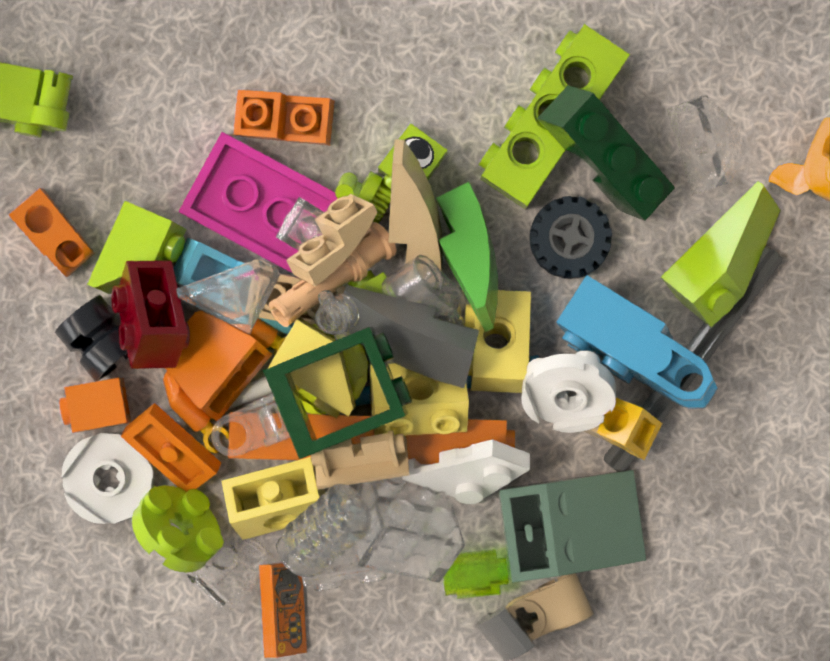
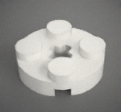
[522,351,616,433]
[62,433,154,524]

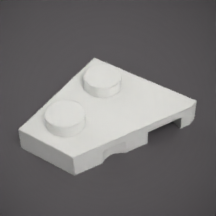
[402,440,530,505]

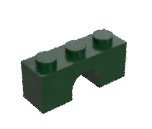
[537,85,675,221]

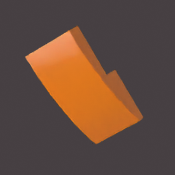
[233,90,335,146]

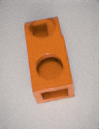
[9,188,95,277]

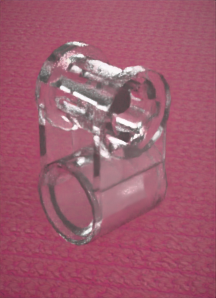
[382,255,467,326]
[211,394,290,457]

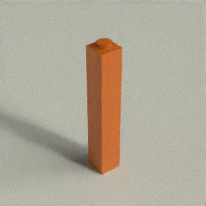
[228,412,515,464]

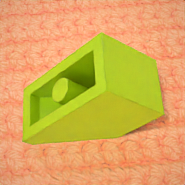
[87,201,187,294]

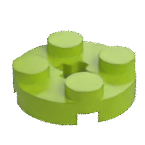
[132,485,224,573]

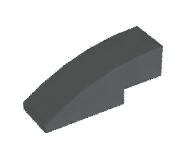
[336,285,479,388]

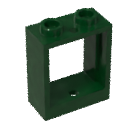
[263,326,412,459]

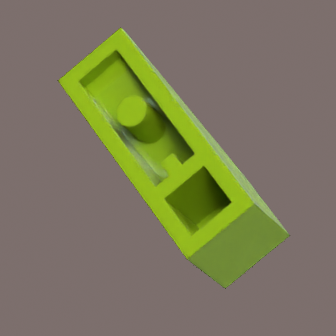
[661,181,781,328]

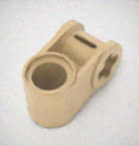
[506,573,594,640]

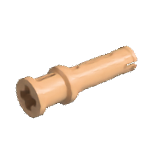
[269,222,397,327]

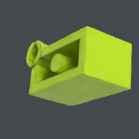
[0,62,73,138]

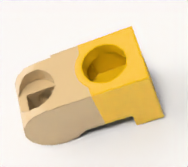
[584,398,663,460]

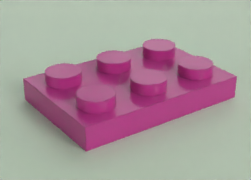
[178,132,338,274]

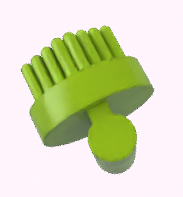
[335,171,391,224]

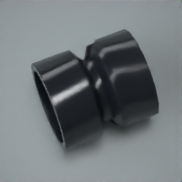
[55,295,129,382]

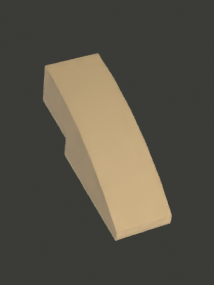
[388,139,443,284]

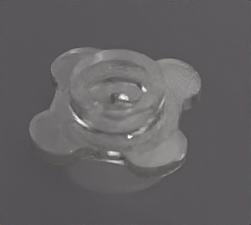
[314,290,359,340]

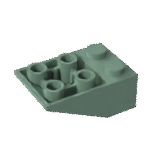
[498,470,646,583]

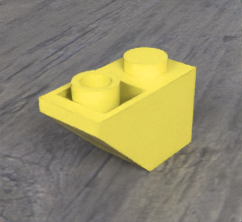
[268,318,356,418]

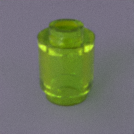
[441,549,509,599]

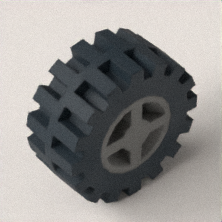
[529,196,612,279]

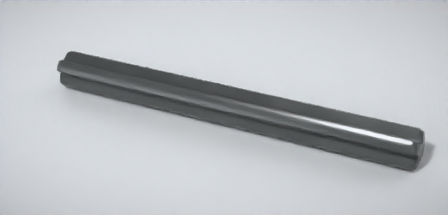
[604,246,783,472]

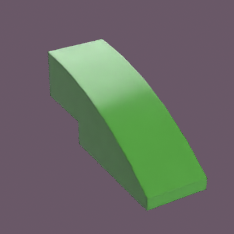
[436,182,498,332]

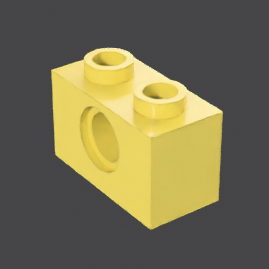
[464,290,531,393]
[370,363,469,436]
[221,457,331,540]

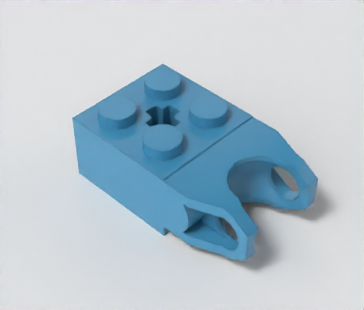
[556,275,718,409]

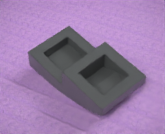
[475,605,535,661]

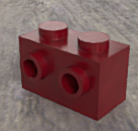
[111,261,190,369]

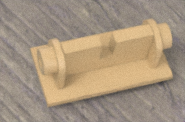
[311,430,410,489]

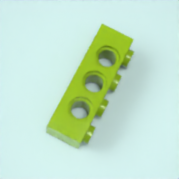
[479,24,630,209]

